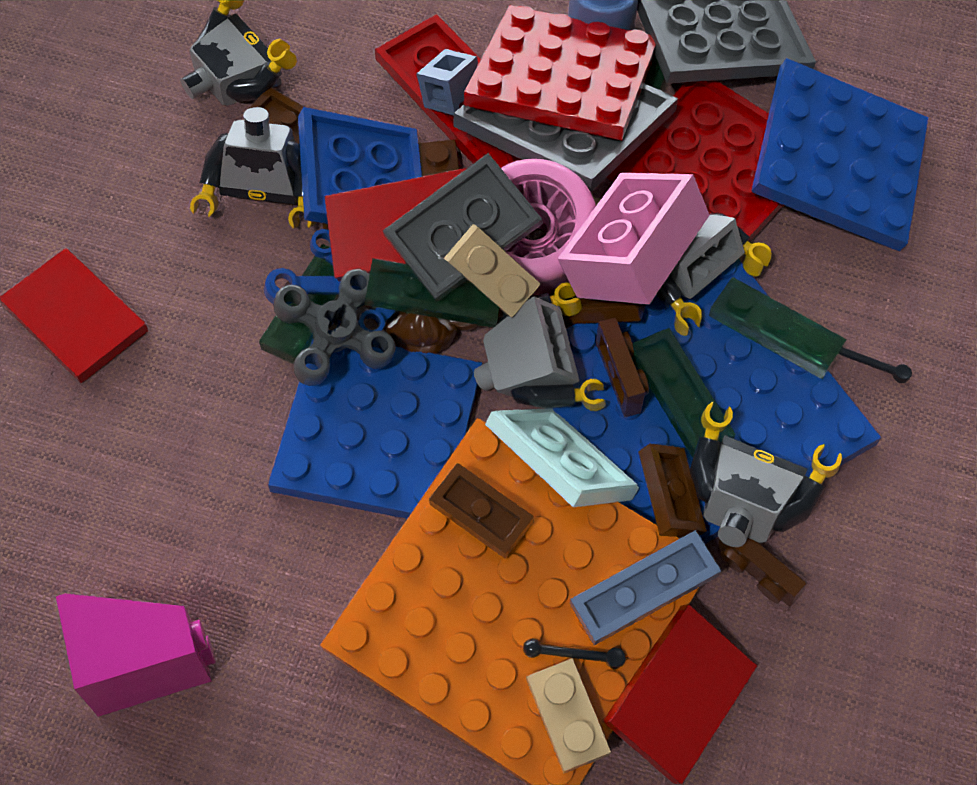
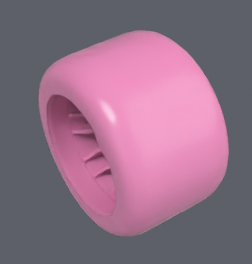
[501,159,596,296]

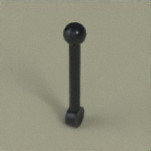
[824,339,912,383]
[523,638,626,669]

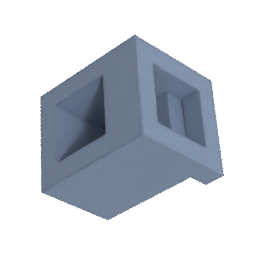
[417,49,478,115]

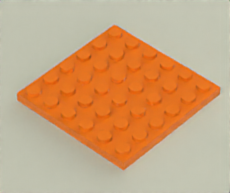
[320,418,699,785]

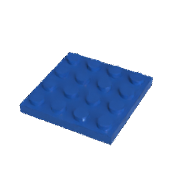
[751,58,928,252]
[268,338,482,519]

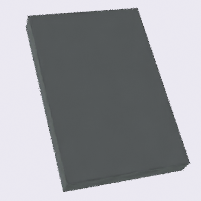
[383,153,542,302]

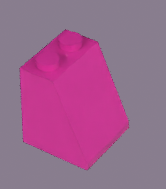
[56,593,216,717]

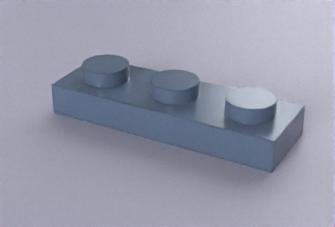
[570,530,721,646]

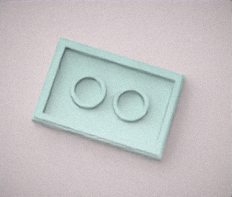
[485,408,639,507]

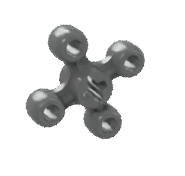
[273,269,396,386]

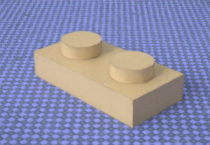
[444,224,541,318]
[526,658,611,774]

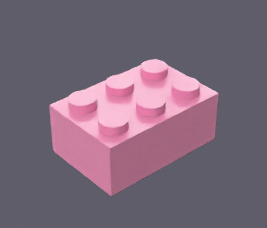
[558,173,710,304]

